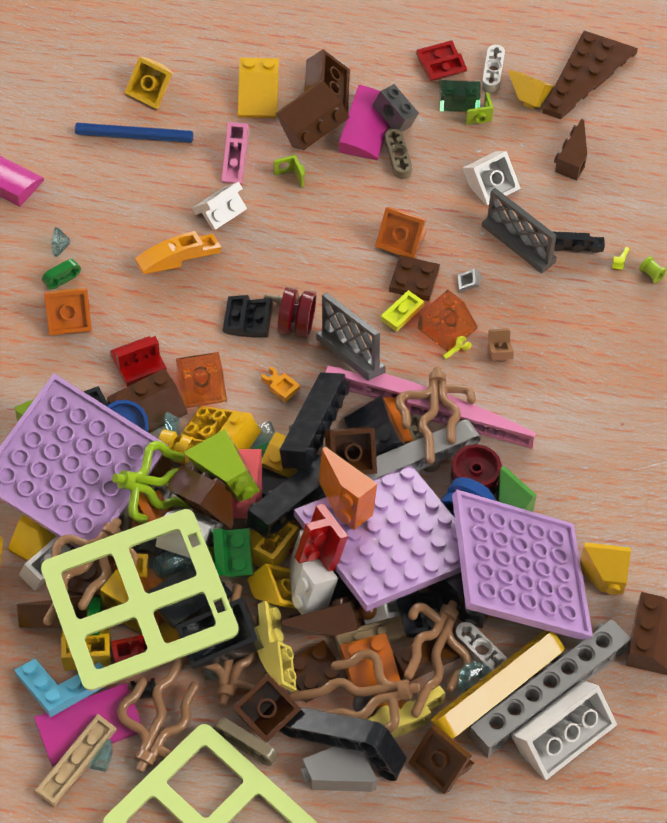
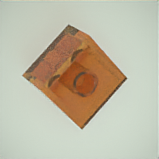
[418,290,478,352]
[176,352,227,408]

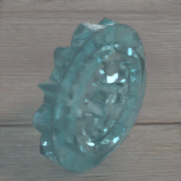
[458,661,490,693]

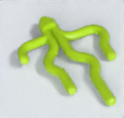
[112,441,191,523]

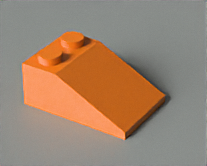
[319,447,377,530]
[340,633,406,718]

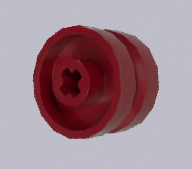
[277,287,317,338]
[450,444,502,495]

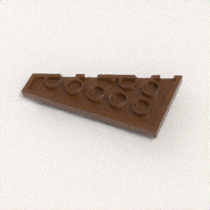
[542,30,638,119]

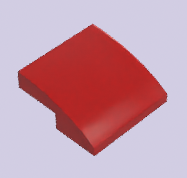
[416,40,467,81]

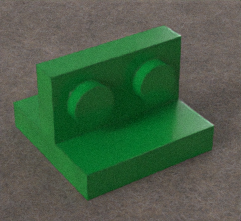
[213,528,254,580]

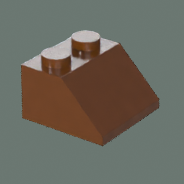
[324,427,377,475]
[232,674,301,743]

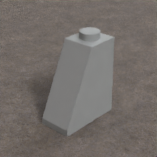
[300,747,377,792]

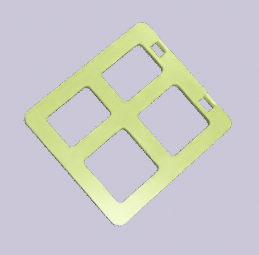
[41,509,239,691]
[103,724,317,823]

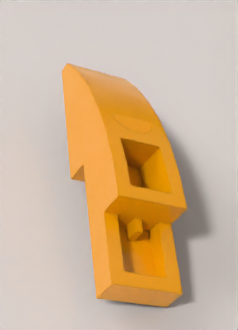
[135,231,221,275]

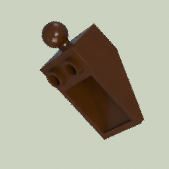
[282,596,377,636]

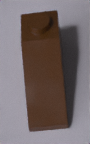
[393,635,461,681]

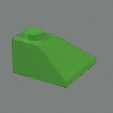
[497,466,537,512]

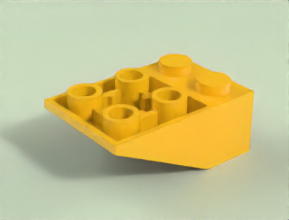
[180,406,262,450]

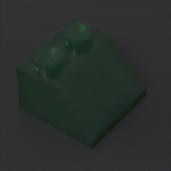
[439,79,481,112]

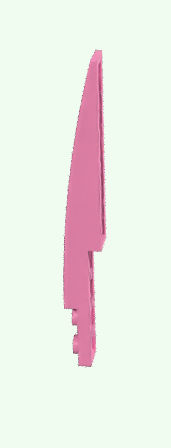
[325,366,536,449]

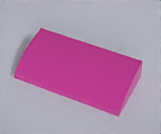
[339,85,389,160]
[0,156,44,207]
[34,683,142,767]

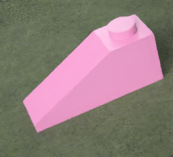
[222,122,250,184]

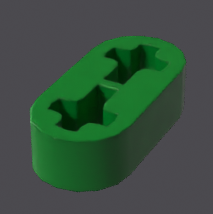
[42,259,81,290]

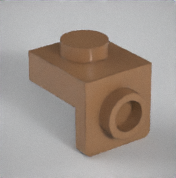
[488,328,514,362]

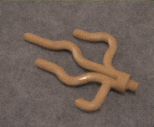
[395,367,476,464]
[43,517,138,626]
[202,584,268,708]
[404,600,471,718]
[288,649,420,733]
[117,656,199,774]

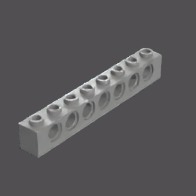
[469,619,631,758]

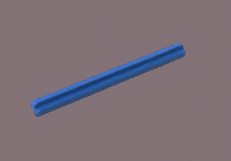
[75,122,194,143]

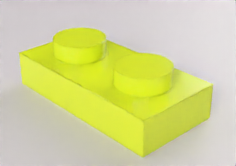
[381,290,424,332]

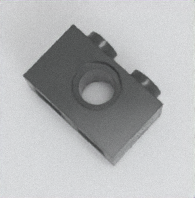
[373,84,419,132]

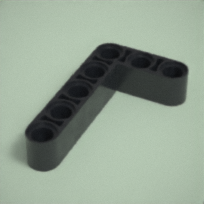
[279,707,407,781]

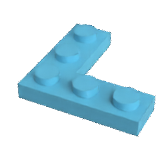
[14,658,104,718]

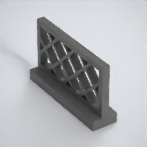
[482,188,557,273]
[316,293,386,380]

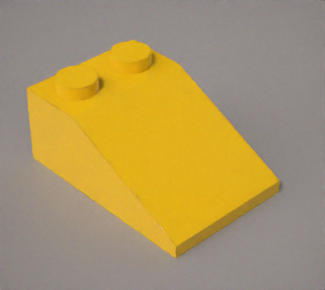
[238,57,279,118]

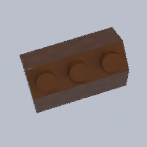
[304,49,350,113]
[275,80,350,151]
[107,368,188,433]
[166,465,233,529]
[626,592,667,675]

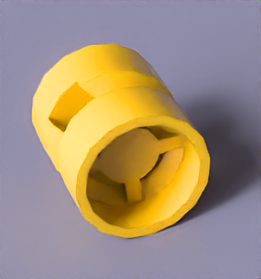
[158,429,195,465]

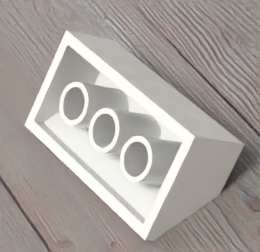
[511,680,617,780]

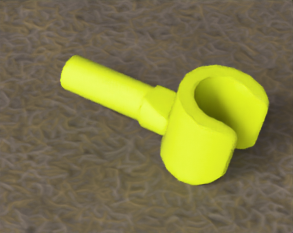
[612,247,630,270]
[443,336,472,359]

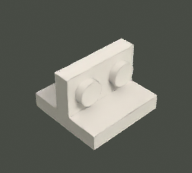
[192,182,247,230]

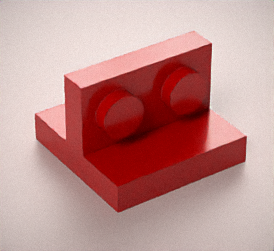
[110,336,167,387]
[295,504,348,572]

